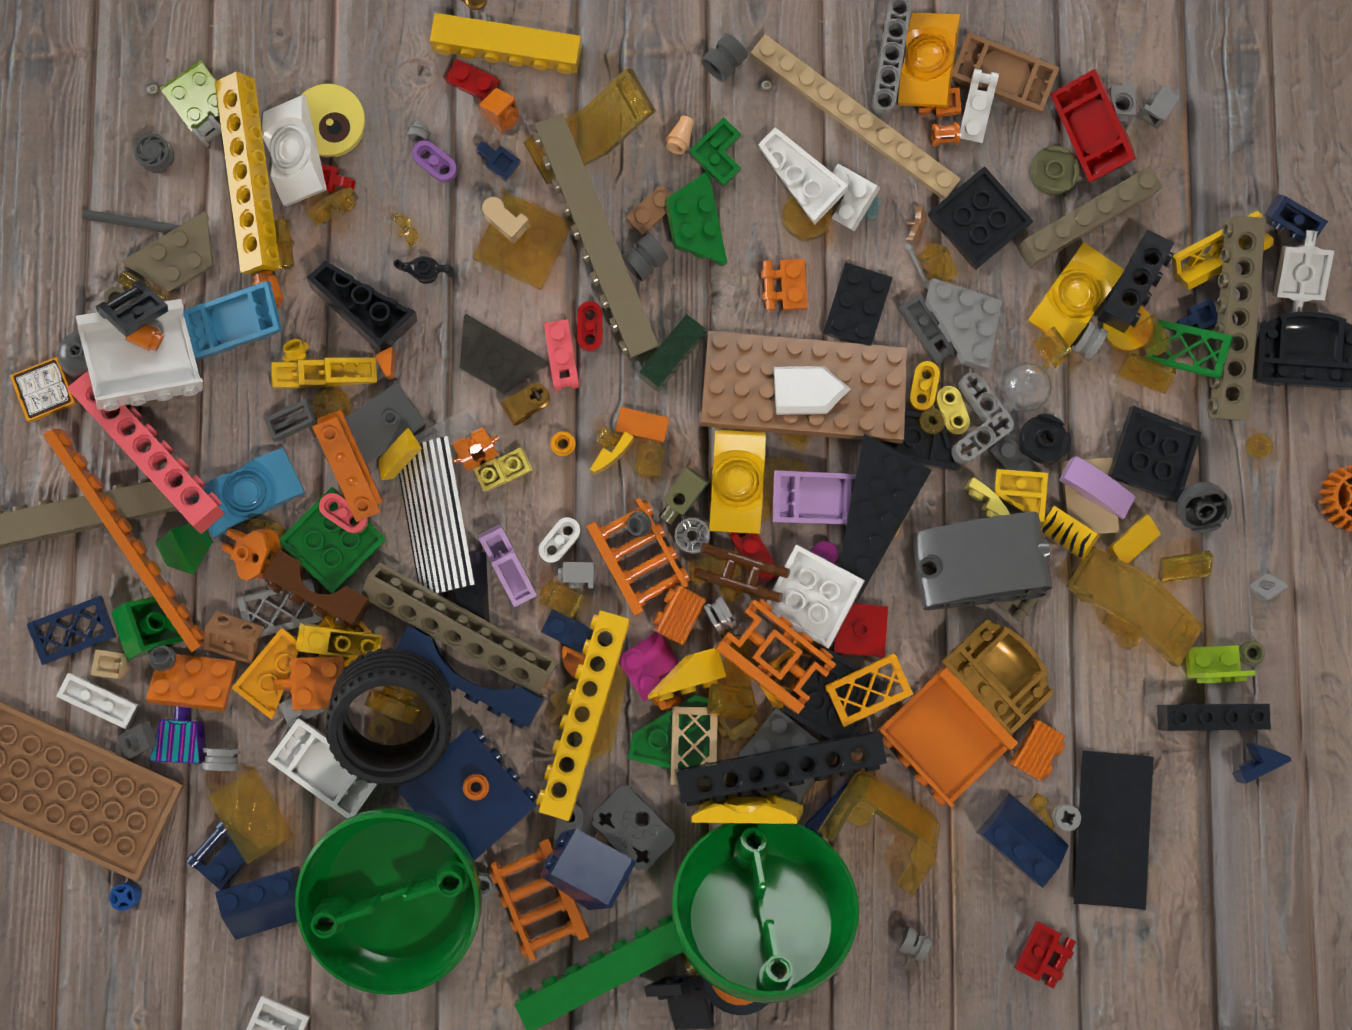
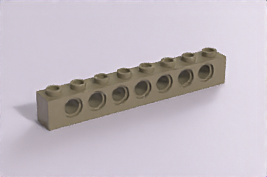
[1207,216,1266,421]
[361,562,558,696]

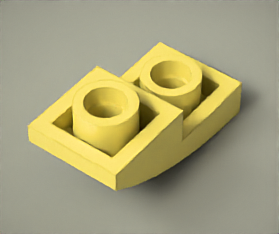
[473,448,533,492]
[964,477,1010,518]

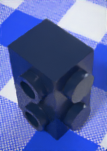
[1264,194,1328,244]

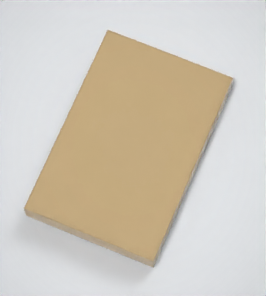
[1060,458,1119,534]

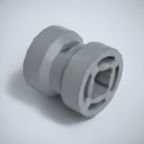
[897,926,932,962]

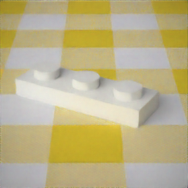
[56,673,140,729]

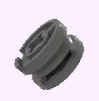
[134,134,174,173]

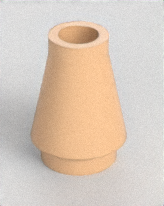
[666,116,694,155]

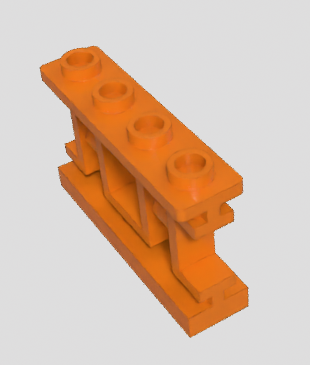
[714,599,836,714]

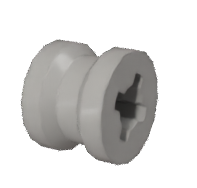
[1050,804,1081,831]

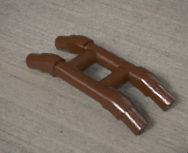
[693,543,790,603]

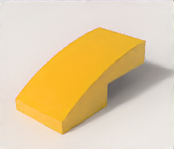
[590,432,634,475]

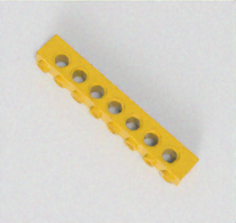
[215,72,281,275]
[536,610,631,821]

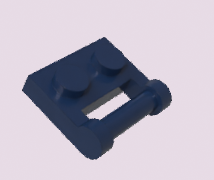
[186,819,257,890]

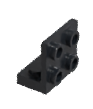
[644,975,714,1030]

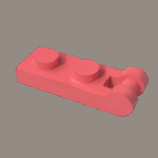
[544,319,579,392]

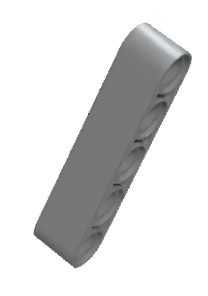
[871,0,911,119]

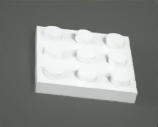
[766,545,865,649]

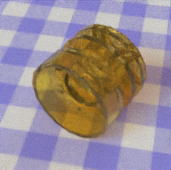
[364,685,422,725]

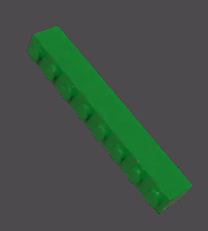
[514,914,683,1030]

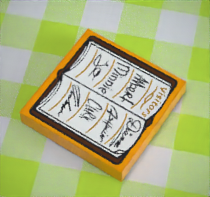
[10,357,78,423]

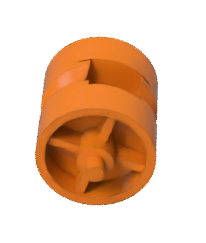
[452,426,499,472]

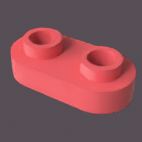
[319,493,368,534]

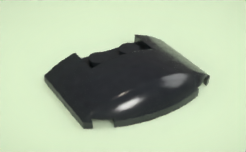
[1256,312,1352,390]

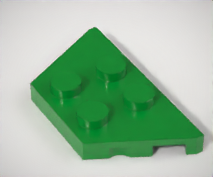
[665,172,728,266]

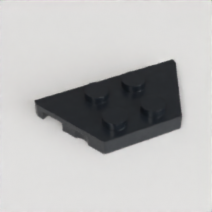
[881,410,957,471]

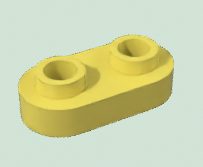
[935,386,970,436]

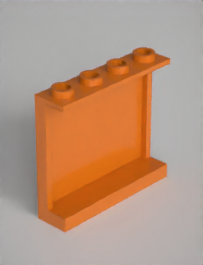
[877,667,1018,808]

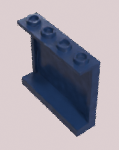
[397,727,537,861]

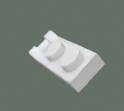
[960,68,999,143]

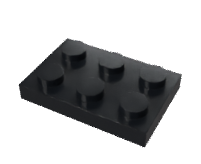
[823,262,893,346]

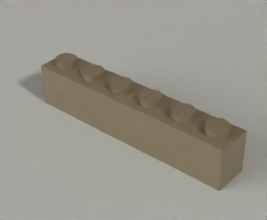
[1017,166,1163,268]

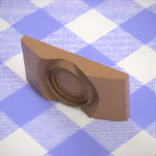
[952,32,1060,113]

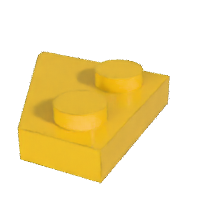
[994,469,1048,522]

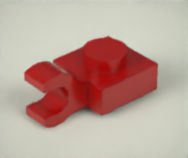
[321,164,356,193]

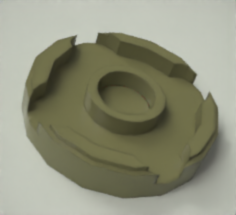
[1029,146,1080,196]

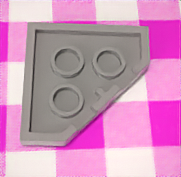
[925,278,1002,371]

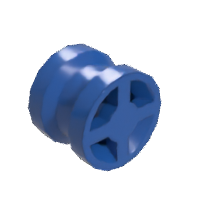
[109,882,142,911]

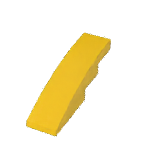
[271,358,377,389]

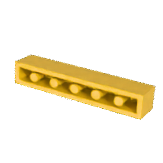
[430,13,582,75]

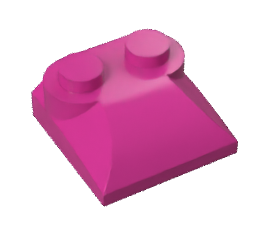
[619,633,679,701]

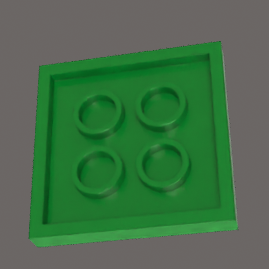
[279,487,387,594]

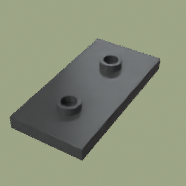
[313,383,426,464]

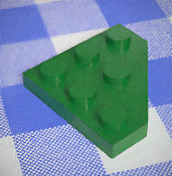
[627,695,720,769]

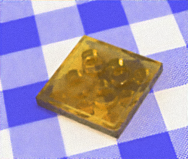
[473,192,573,290]

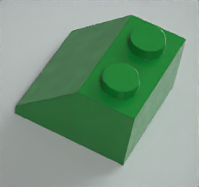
[111,596,184,660]

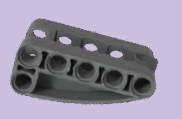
[911,512,1053,610]

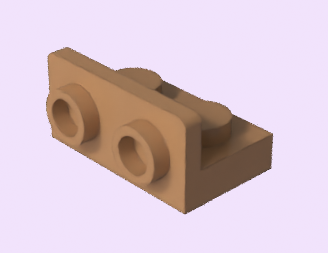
[204,611,264,664]

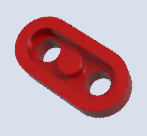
[577,301,603,352]

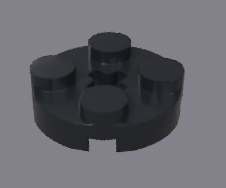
[1019,414,1071,465]

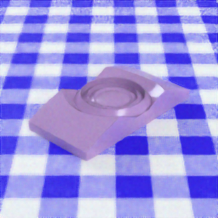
[773,471,856,524]

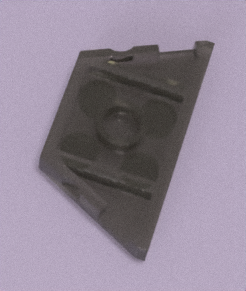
[460,314,549,394]

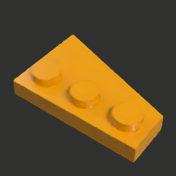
[232,627,299,720]

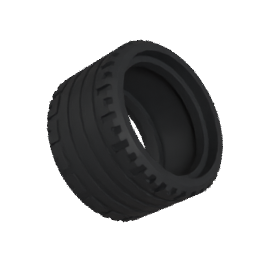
[325,648,452,786]

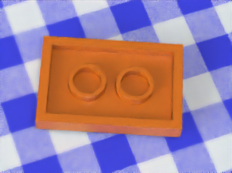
[146,654,238,712]

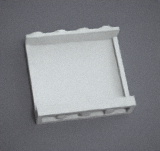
[76,299,203,411]

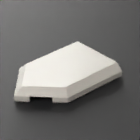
[773,366,851,415]

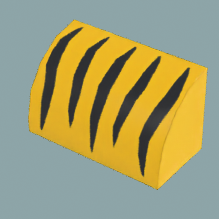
[1041,506,1100,560]

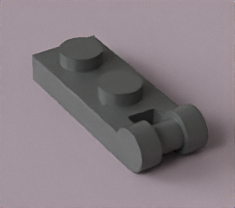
[899,294,957,366]

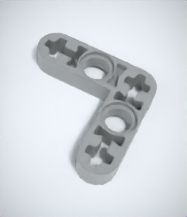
[951,372,1014,464]

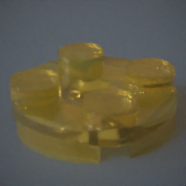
[782,195,832,242]

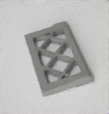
[237,578,323,638]

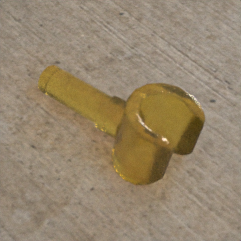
[1029,793,1055,829]

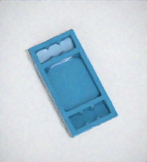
[183,281,282,359]
[194,448,306,538]

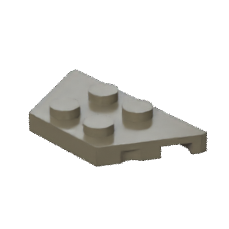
[122,211,214,293]

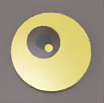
[300,84,365,157]

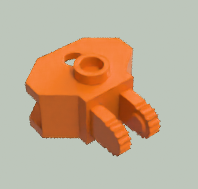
[221,528,282,581]

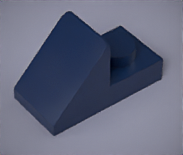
[1233,743,1292,784]

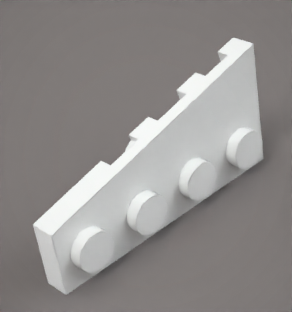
[758,127,849,225]

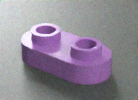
[412,141,457,183]

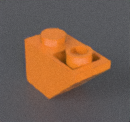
[479,88,519,133]

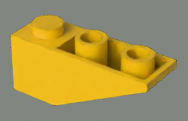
[296,623,382,658]
[648,648,726,701]

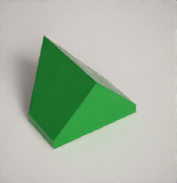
[156,524,214,575]

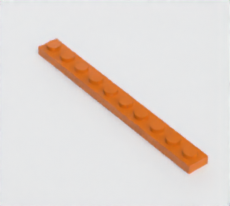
[43,429,205,652]

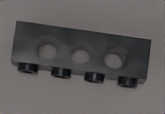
[1097,229,1174,333]
[1157,703,1271,731]

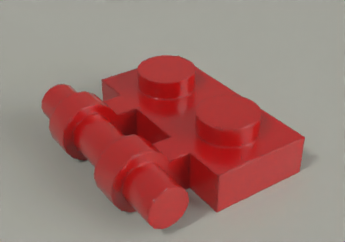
[1014,921,1076,989]

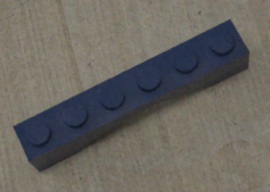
[395,626,545,729]

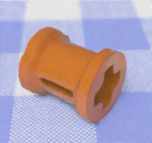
[931,122,961,147]

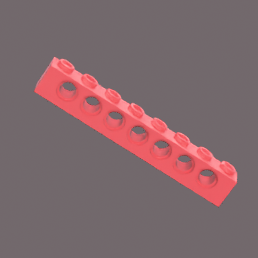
[67,371,225,534]

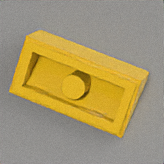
[379,428,422,480]
[1106,514,1161,567]

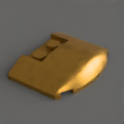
[941,619,1054,735]

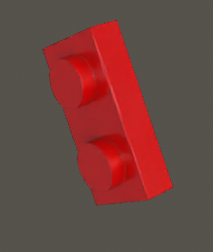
[445,58,501,101]

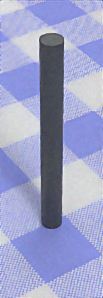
[82,209,180,233]

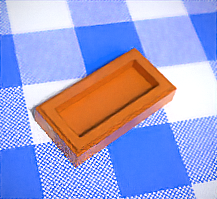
[615,407,670,443]

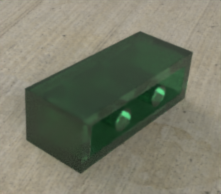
[639,314,706,393]

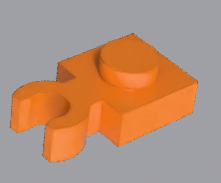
[919,87,961,117]

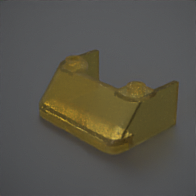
[818,771,940,896]

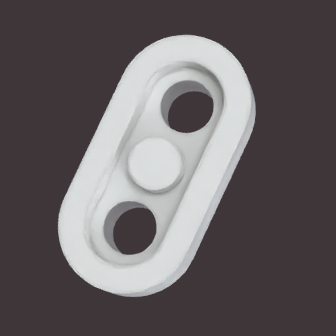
[539,517,581,563]

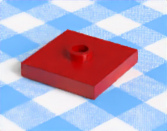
[833,603,888,657]

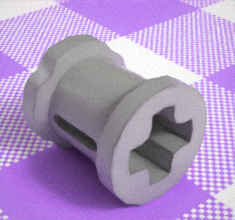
[192,115,222,147]

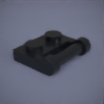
[96,280,168,337]

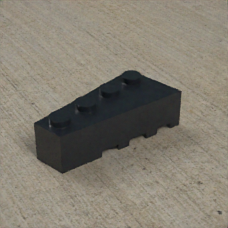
[307,261,417,353]

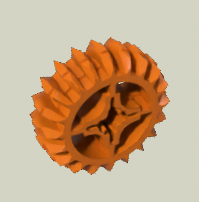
[1318,465,1352,532]

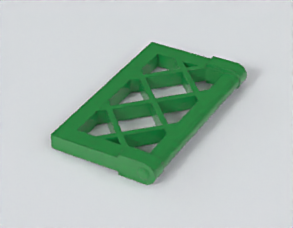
[1145,319,1234,379]

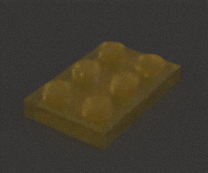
[207,769,294,865]

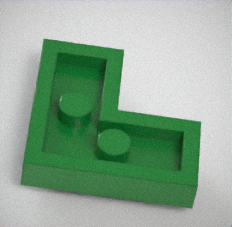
[689,117,741,188]

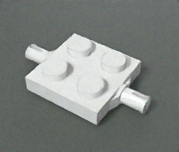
[1273,230,1334,313]

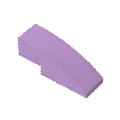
[1059,456,1135,519]
[478,524,537,607]

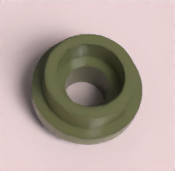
[1239,640,1265,666]

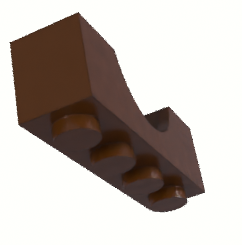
[262,550,371,631]

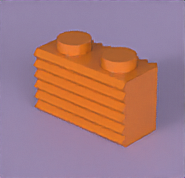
[652,585,706,645]
[1009,720,1066,781]

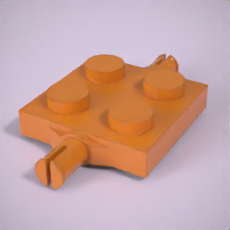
[273,656,345,710]

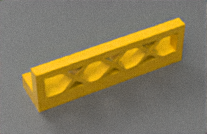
[1172,211,1274,290]

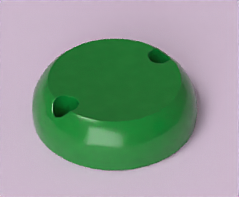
[295,808,482,995]
[672,823,859,1003]

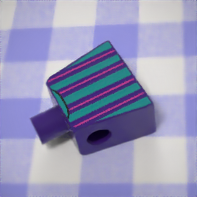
[150,706,207,764]

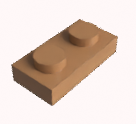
[625,184,672,237]

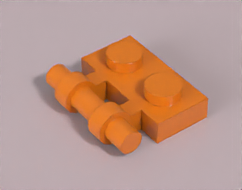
[761,259,808,311]

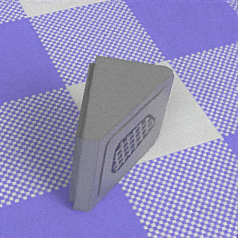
[1249,574,1288,602]

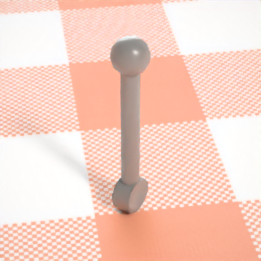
[904,243,931,290]

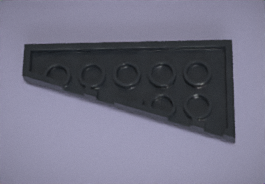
[839,433,932,604]

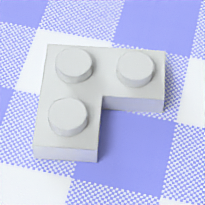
[832,164,880,232]

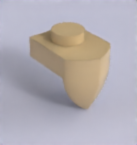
[91,650,131,680]

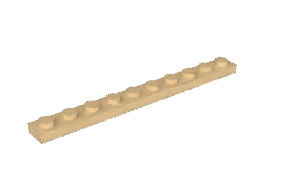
[750,34,961,200]

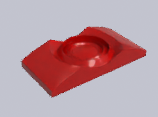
[1050,69,1136,183]

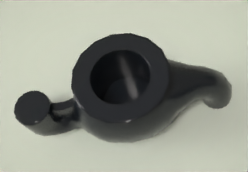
[393,256,455,284]

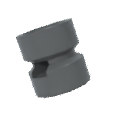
[701,33,748,82]
[622,234,668,282]

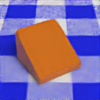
[375,347,396,382]

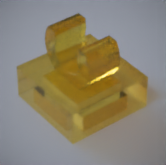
[781,433,812,453]

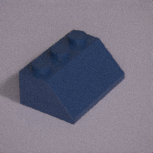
[976,794,1069,888]
[215,866,300,940]

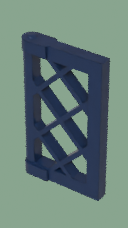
[27,595,117,665]

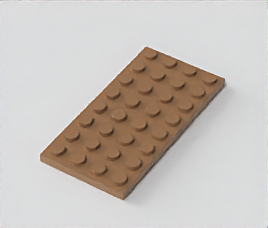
[700,331,907,443]
[0,701,185,882]

